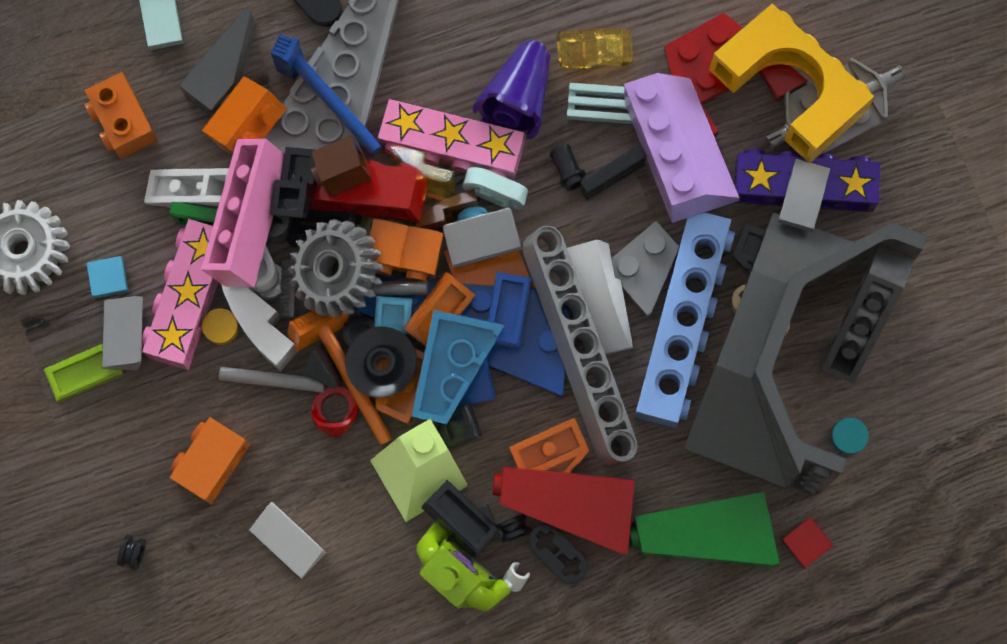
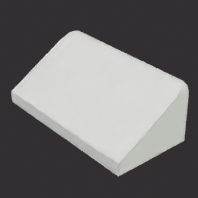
[249,501,327,579]

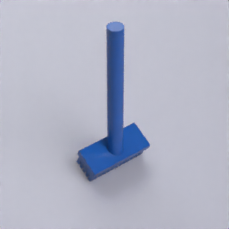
[271,34,383,156]

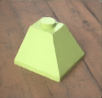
[370,419,468,523]

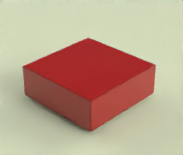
[781,517,834,569]

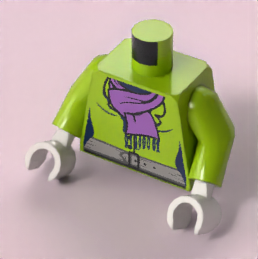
[416,522,530,611]

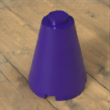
[473,40,551,140]

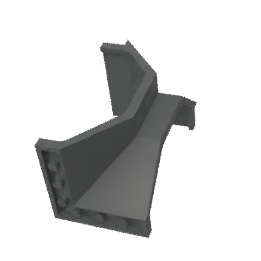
[684,213,927,495]

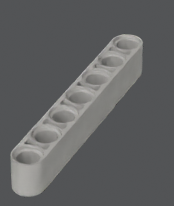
[522,225,638,466]

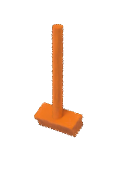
[287,310,393,446]

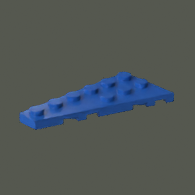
[356,277,570,398]

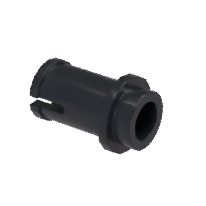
[549,144,586,191]

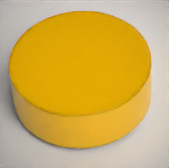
[202,308,239,345]

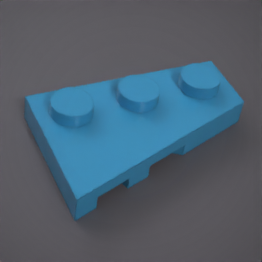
[411,310,505,424]

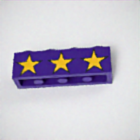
[734,149,880,212]

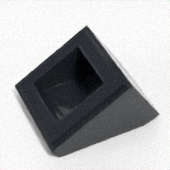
[303,343,344,389]

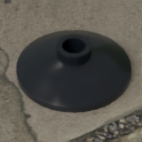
[345,327,417,398]

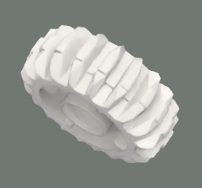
[0,200,70,295]

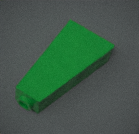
[630,492,780,568]

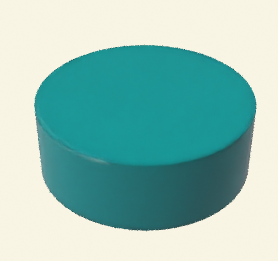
[831,418,868,455]

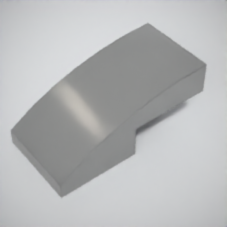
[778,159,830,232]

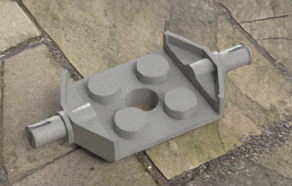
[765,58,906,154]

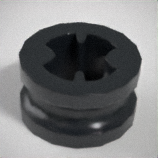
[496,514,532,543]
[117,534,146,571]

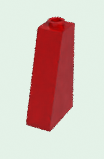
[492,466,635,554]

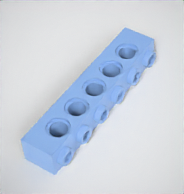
[635,212,735,428]

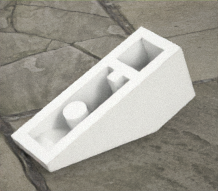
[144,168,229,209]

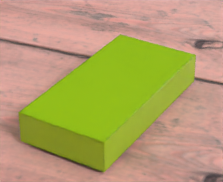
[44,344,125,403]

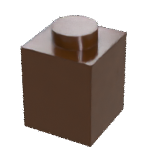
[311,135,372,196]

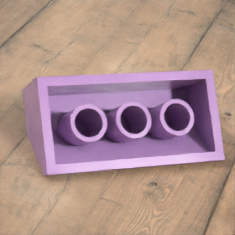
[624,73,739,223]

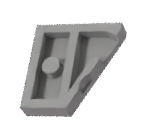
[611,221,679,318]

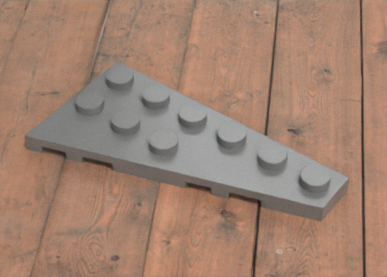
[264,0,399,154]

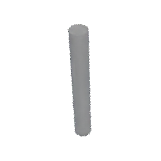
[219,367,326,393]

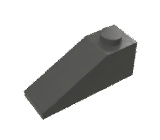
[179,7,256,117]

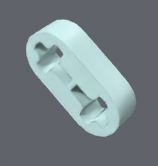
[463,167,528,210]

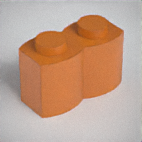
[370,219,444,281]

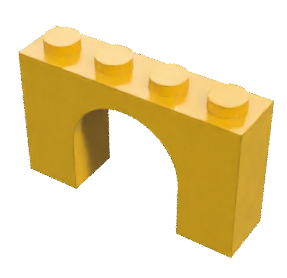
[709,4,874,163]

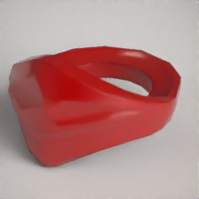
[311,385,358,438]

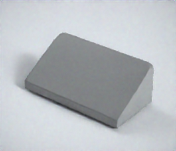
[443,208,522,268]
[102,296,143,371]

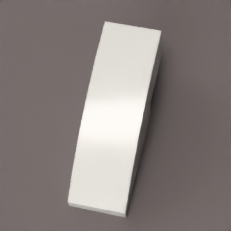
[567,240,633,355]
[221,284,298,372]

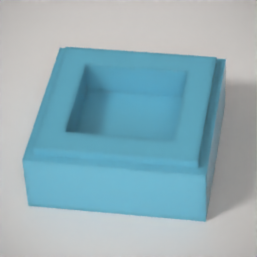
[87,256,129,299]
[374,296,413,334]

